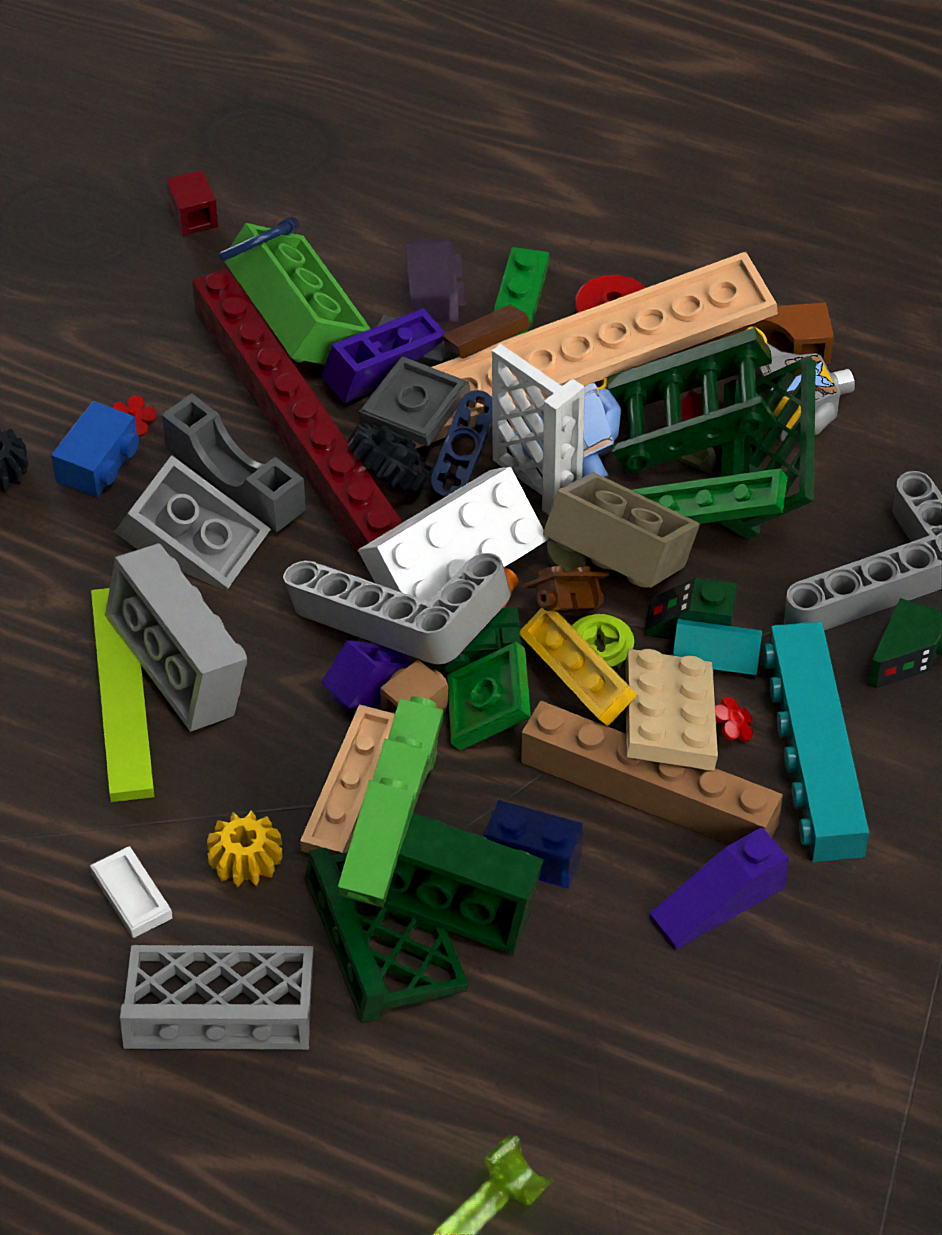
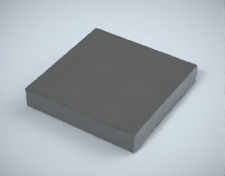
[359,356,471,447]

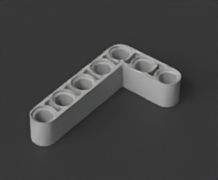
[783,471,942,630]
[283,553,511,664]

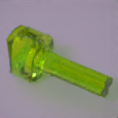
[433,1133,555,1235]

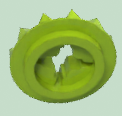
[572,614,634,669]

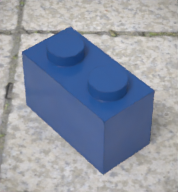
[51,401,140,498]

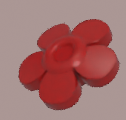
[112,396,157,437]
[715,697,753,742]

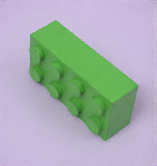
[224,223,371,367]

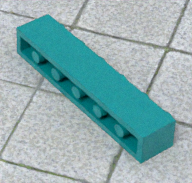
[763,621,869,862]

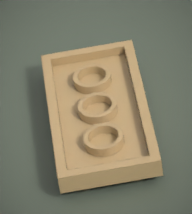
[625,649,718,771]

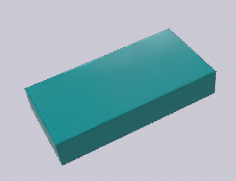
[673,619,763,675]

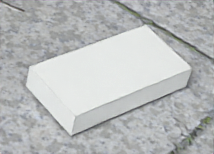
[90,846,173,938]

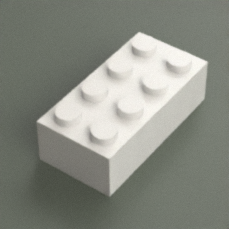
[358,466,549,602]

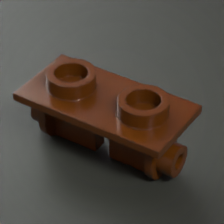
[523,566,609,611]

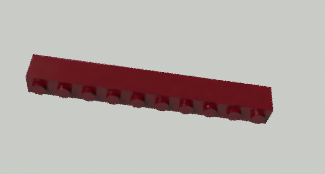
[192,267,403,573]

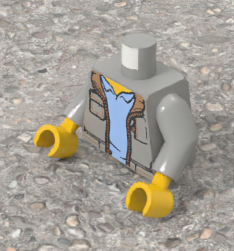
[747,327,855,441]

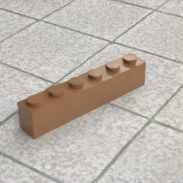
[521,701,783,845]

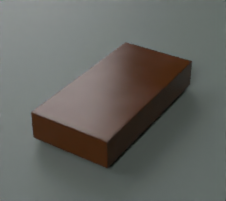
[442,305,530,359]

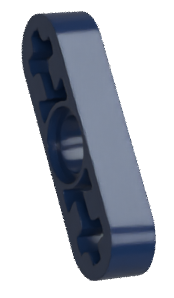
[431,390,492,500]

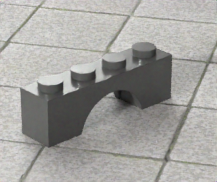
[162,393,306,533]

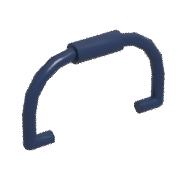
[219,217,299,261]

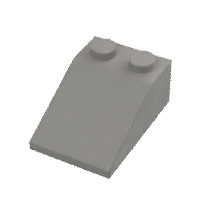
[114,455,271,591]

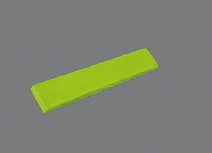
[91,588,155,802]

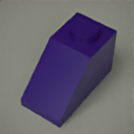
[321,641,414,711]

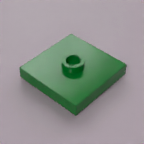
[447,641,531,751]

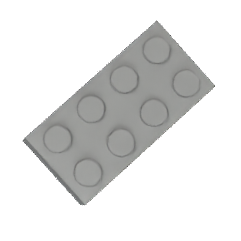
[105,543,247,732]

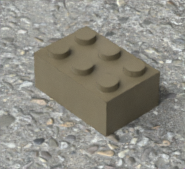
[543,472,700,588]

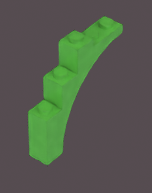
[338,696,443,908]

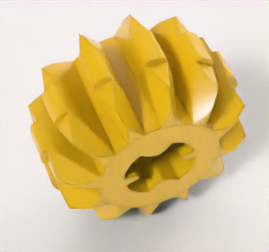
[207,810,283,888]

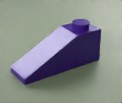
[321,308,446,404]
[649,827,789,950]

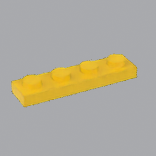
[520,608,638,726]

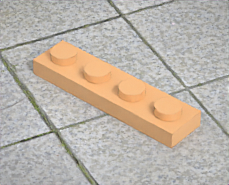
[300,705,395,856]

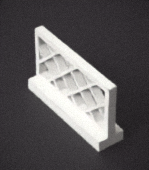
[492,344,585,515]

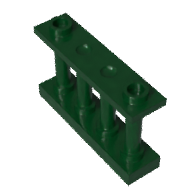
[607,327,778,474]

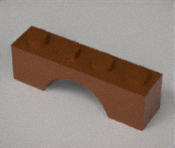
[671,302,834,364]

